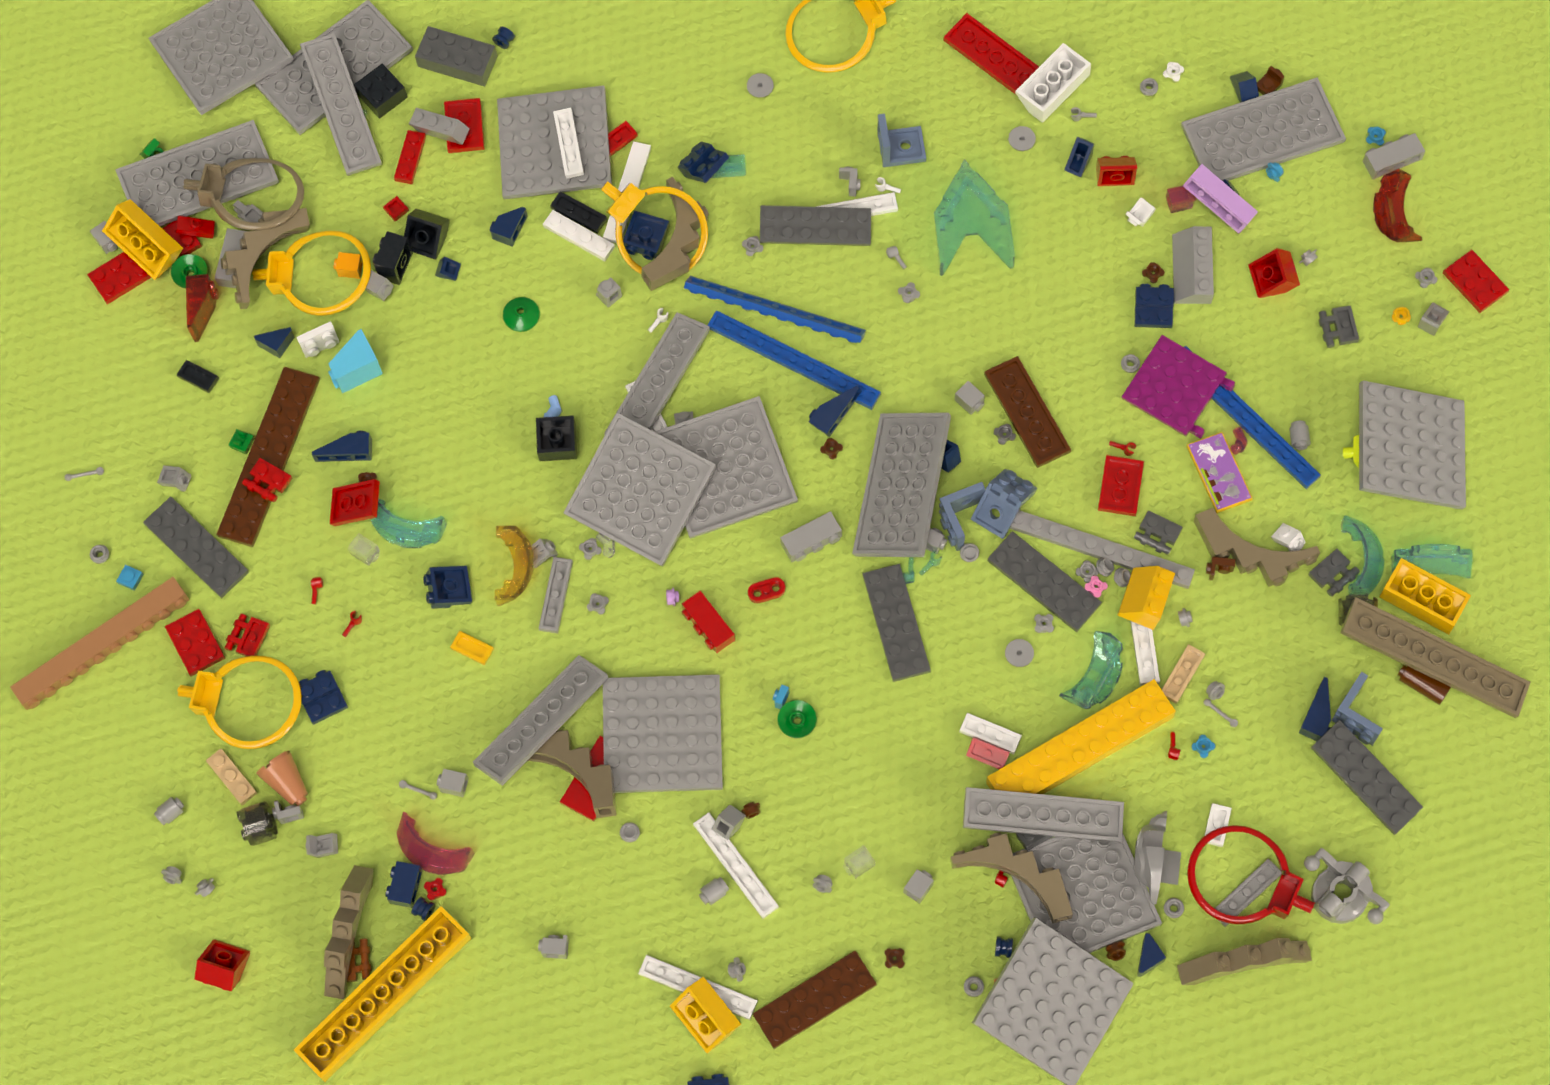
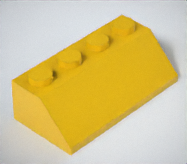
[102,199,183,280]
[1380,558,1471,635]

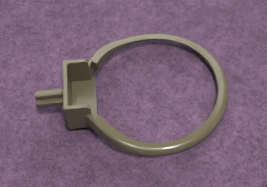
[183,158,304,231]

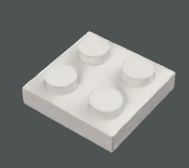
[296,321,340,358]

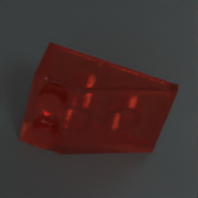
[186,274,219,342]

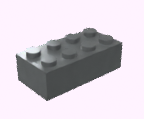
[415,26,498,87]

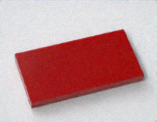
[560,736,604,822]

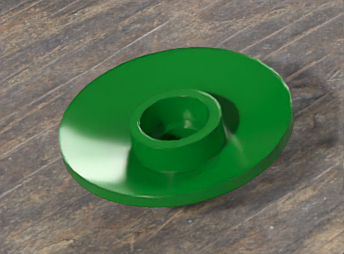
[171,254,208,289]
[503,297,540,332]
[777,700,817,738]

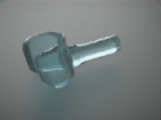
[919,551,942,576]
[903,557,915,584]

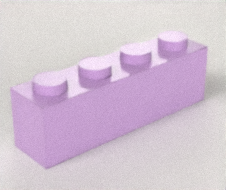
[1183,164,1258,234]

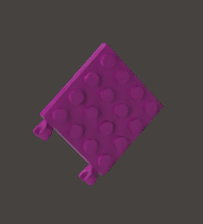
[1122,335,1235,439]

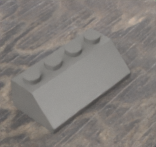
[1172,226,1214,304]

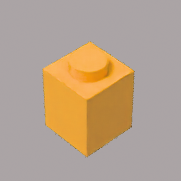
[334,252,363,279]

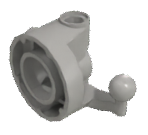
[1304,848,1390,924]

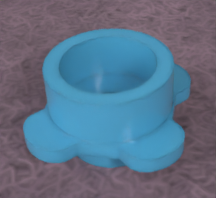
[1366,127,1386,146]
[1266,162,1284,182]
[1191,735,1215,758]

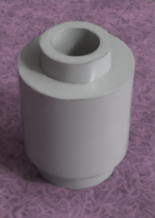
[1289,420,1311,450]
[154,797,184,825]
[699,877,729,905]

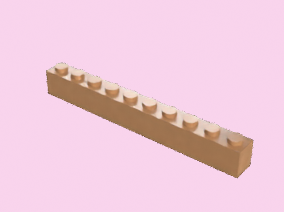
[10,577,189,710]

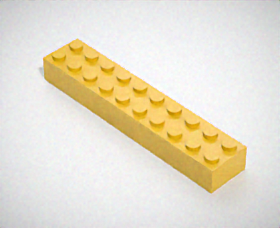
[986,679,1176,794]
[294,906,472,1082]

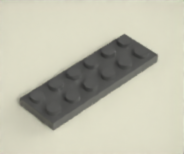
[760,205,871,246]
[143,496,249,599]
[987,531,1102,632]
[862,564,931,682]
[1310,720,1423,835]

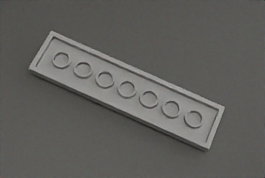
[300,33,382,176]
[604,312,710,435]
[473,655,608,786]
[963,787,1124,843]

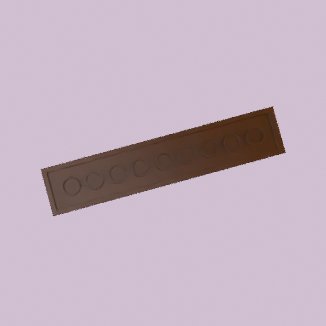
[216,367,320,547]

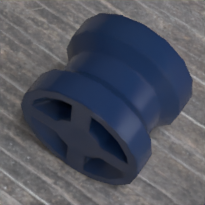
[492,26,515,49]
[411,897,435,921]
[995,936,1013,958]

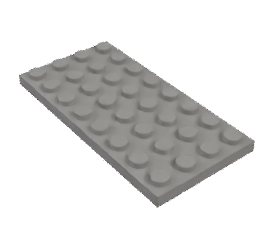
[255,0,413,135]
[1181,77,1346,181]
[115,120,279,226]
[852,413,951,557]

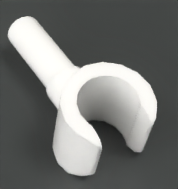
[875,177,901,193]
[648,308,668,333]

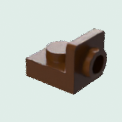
[1257,66,1284,95]
[1206,557,1236,581]

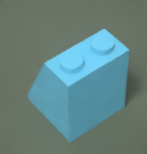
[328,329,383,393]

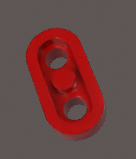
[748,577,786,603]

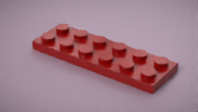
[943,13,1039,95]
[87,220,202,305]

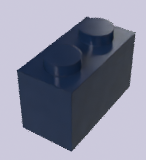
[385,861,423,908]

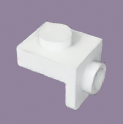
[1126,197,1156,226]
[1271,523,1306,551]

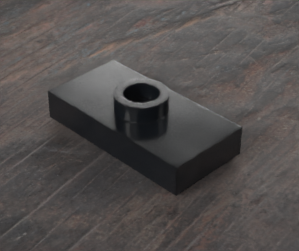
[177,360,219,393]

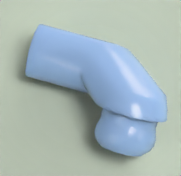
[543,395,561,417]

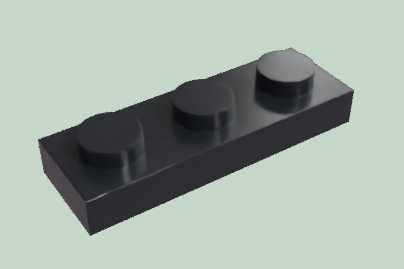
[550,191,607,234]

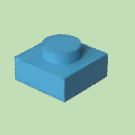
[116,565,144,591]
[773,685,789,709]

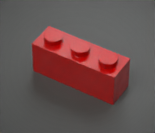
[681,591,735,653]

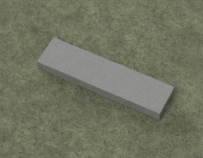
[539,557,573,634]
[1215,859,1282,927]

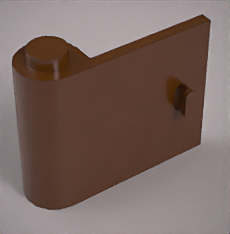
[1397,665,1451,705]

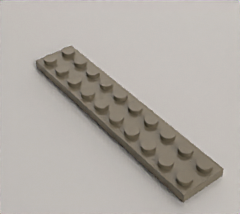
[1340,597,1530,718]

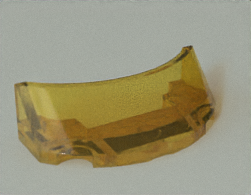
[495,526,534,606]

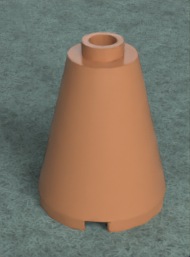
[256,750,308,806]

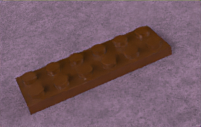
[984,356,1071,468]
[753,951,877,1049]

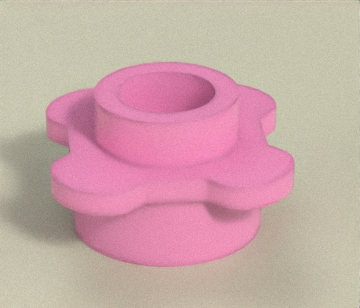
[1085,576,1108,598]

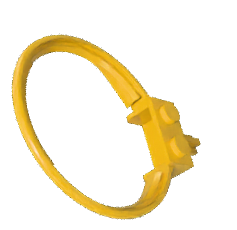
[786,0,896,73]
[601,181,708,274]
[252,231,371,316]
[177,656,302,749]

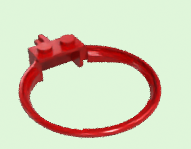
[1187,825,1315,925]

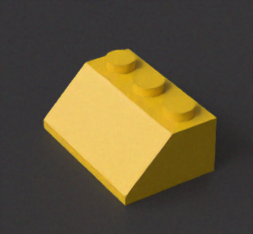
[1118,566,1175,630]
[670,977,741,1054]

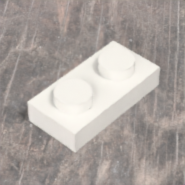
[1204,803,1232,847]

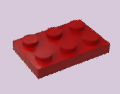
[444,98,485,153]
[1443,250,1510,313]
[1098,455,1144,517]
[330,479,380,526]
[165,609,225,676]

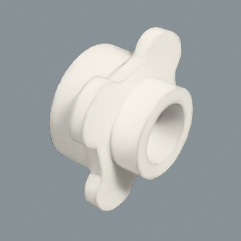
[1163,62,1184,82]

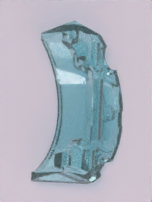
[370,498,447,548]
[1341,516,1384,596]
[1391,544,1473,578]
[1059,631,1123,709]

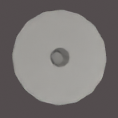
[747,73,774,98]
[1008,126,1036,151]
[1005,639,1034,667]

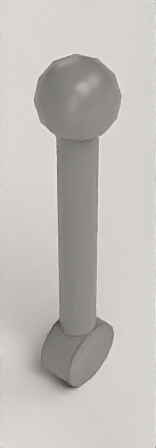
[64,467,104,481]
[1203,699,1238,727]
[399,780,437,800]

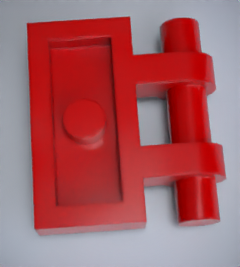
[242,458,293,502]
[224,613,270,657]

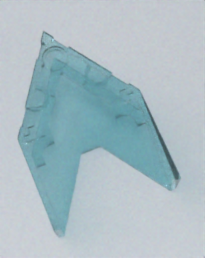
[934,159,1015,276]

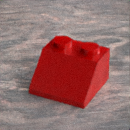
[1096,156,1137,186]
[1248,248,1300,298]
[194,939,250,992]

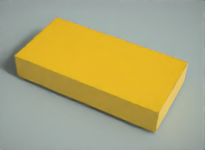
[450,631,494,665]

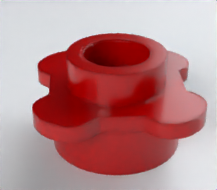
[424,878,446,900]

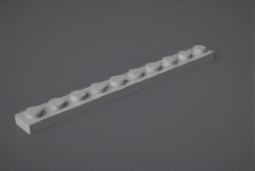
[1010,510,1195,589]

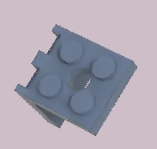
[877,114,926,167]
[971,469,1037,539]
[939,482,985,551]
[1332,672,1383,746]

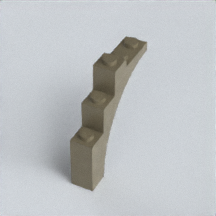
[641,177,709,291]
[221,208,310,309]
[1194,508,1320,587]
[527,730,616,818]
[950,833,1073,924]
[324,865,373,999]
[1177,938,1312,985]

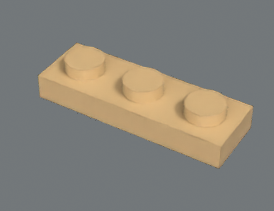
[1162,644,1205,704]
[206,749,258,805]

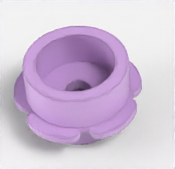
[666,587,679,606]

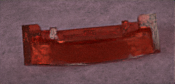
[1373,168,1422,242]

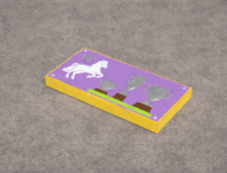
[1186,432,1253,513]

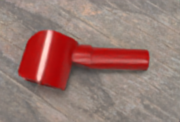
[1109,441,1136,456]
[311,577,323,605]
[342,611,362,637]
[1168,732,1181,760]
[995,870,1008,887]

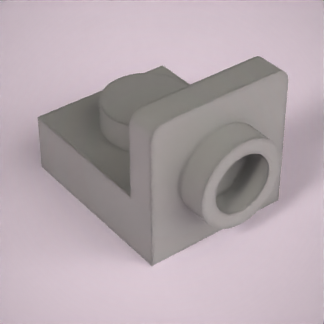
[157,466,191,492]
[523,539,558,568]
[272,800,304,824]

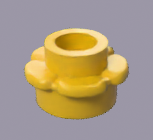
[1392,307,1411,325]

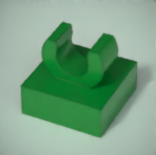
[139,138,164,159]
[229,429,255,454]

